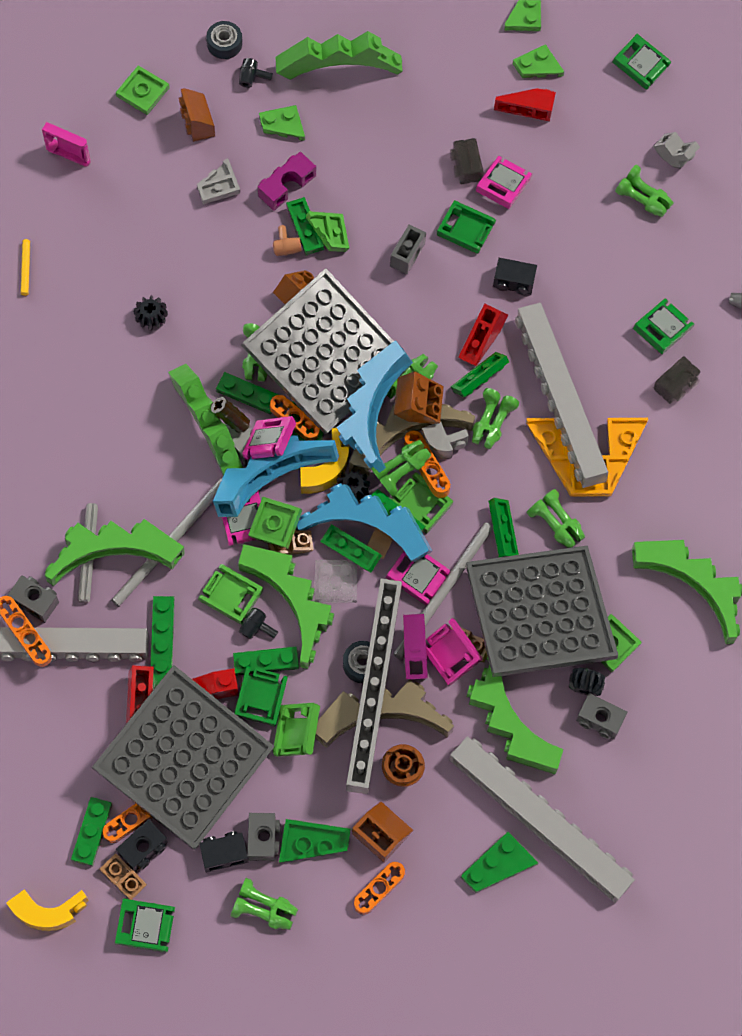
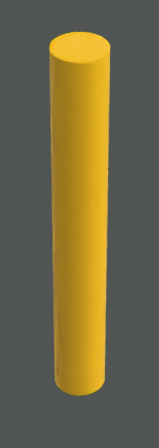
[21,239,30,296]

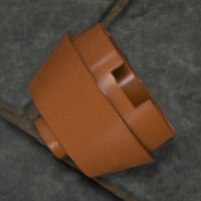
[381,744,425,787]

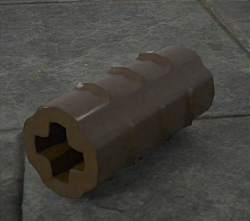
[211,397,250,433]

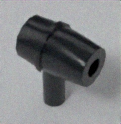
[239,58,273,88]
[238,608,278,639]

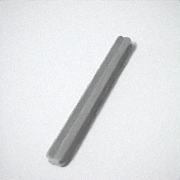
[78,503,98,603]

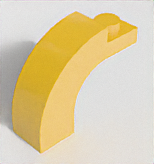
[300,428,349,494]
[6,889,89,931]

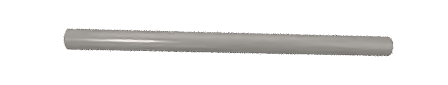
[111,478,222,607]
[394,522,493,660]

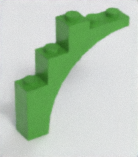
[275,31,403,80]
[168,364,243,476]
[45,519,185,587]
[632,540,742,644]
[238,544,335,669]
[466,657,563,774]

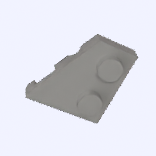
[197,158,240,205]

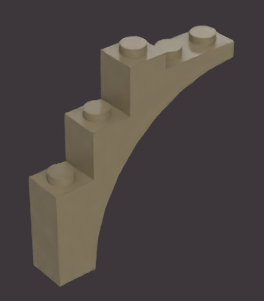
[349,404,475,477]
[315,679,454,748]

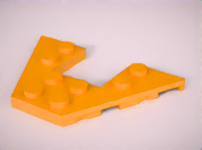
[526,418,648,497]

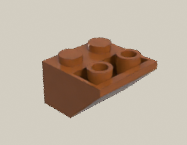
[178,88,215,142]
[273,270,314,304]
[394,371,444,424]
[352,802,413,863]

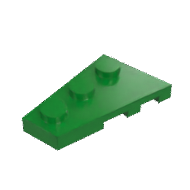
[279,819,351,863]
[461,832,539,893]

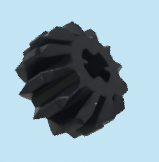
[133,295,168,330]
[336,468,370,500]
[569,667,605,696]

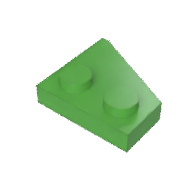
[504,0,541,31]
[513,44,564,78]
[259,105,305,141]
[306,211,349,252]

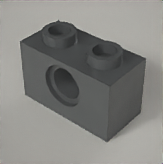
[390,224,426,275]
[7,575,59,623]
[576,693,628,740]
[248,813,280,861]

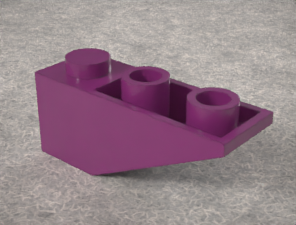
[403,614,428,679]

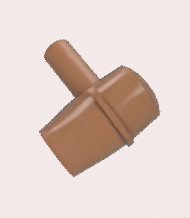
[273,225,302,256]

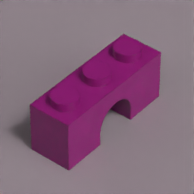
[257,151,316,211]

